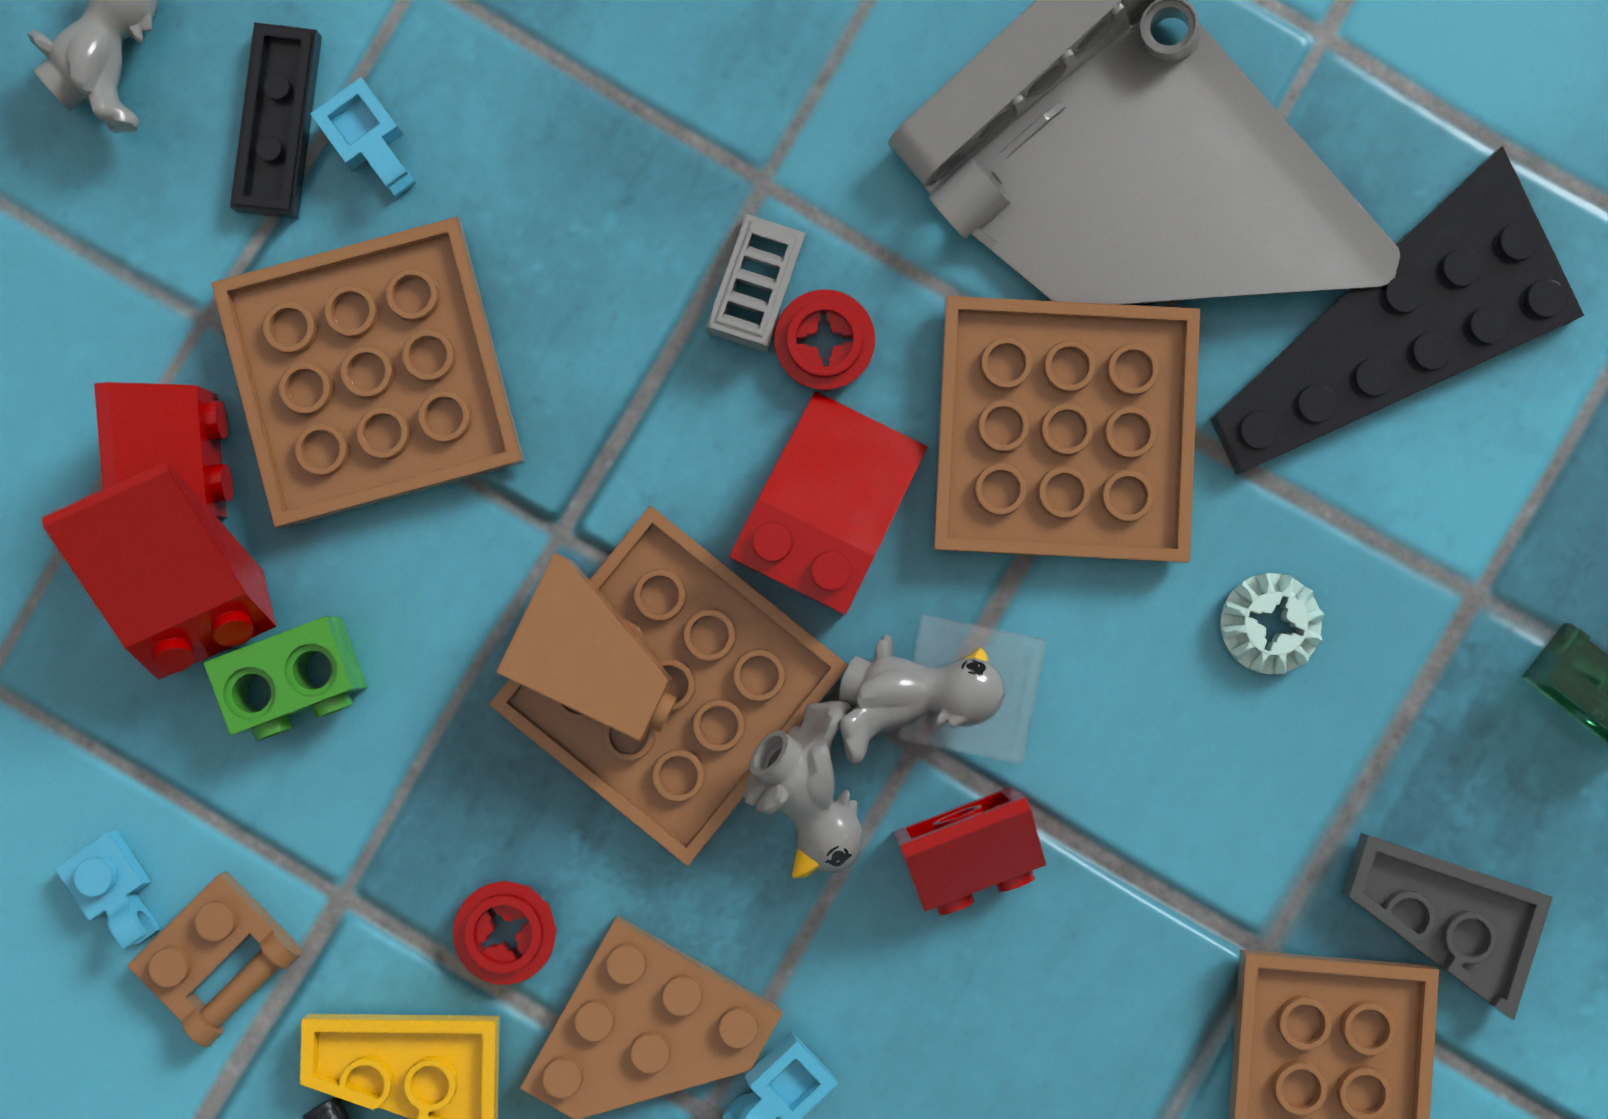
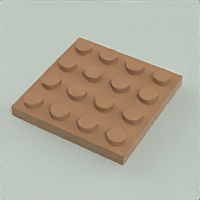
[211,217,525,529]
[933,296,1200,563]
[488,505,848,866]

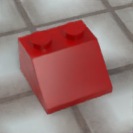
[94,382,233,519]
[893,786,1046,915]

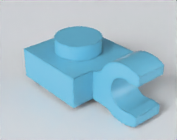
[310,77,416,198]
[54,830,160,949]
[721,1031,838,1119]

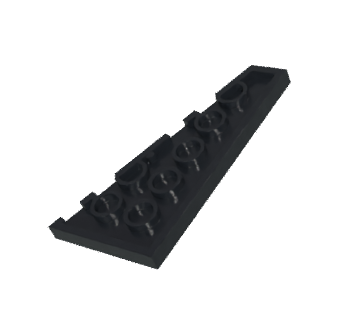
[1210,146,1584,475]

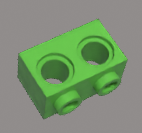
[203,616,368,741]

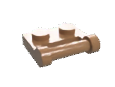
[127,871,302,1047]

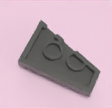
[1342,833,1553,1020]

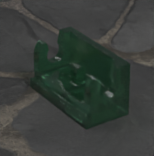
[1522,623,1608,745]

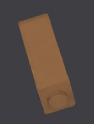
[496,553,677,741]

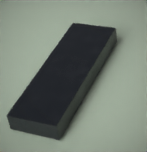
[230,22,322,219]

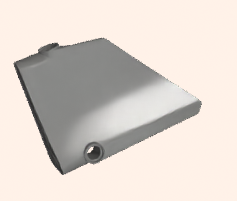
[888,0,1400,305]

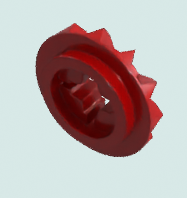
[774,289,875,392]
[453,880,557,985]

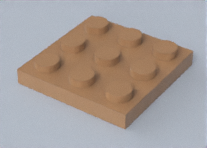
[1228,950,1439,1119]

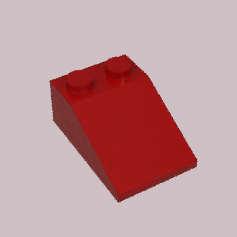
[729,391,928,616]
[41,461,276,680]

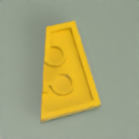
[300,1014,500,1119]

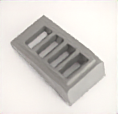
[706,214,806,353]

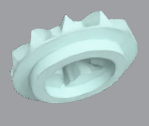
[1221,573,1325,674]

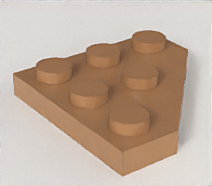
[520,915,783,1119]

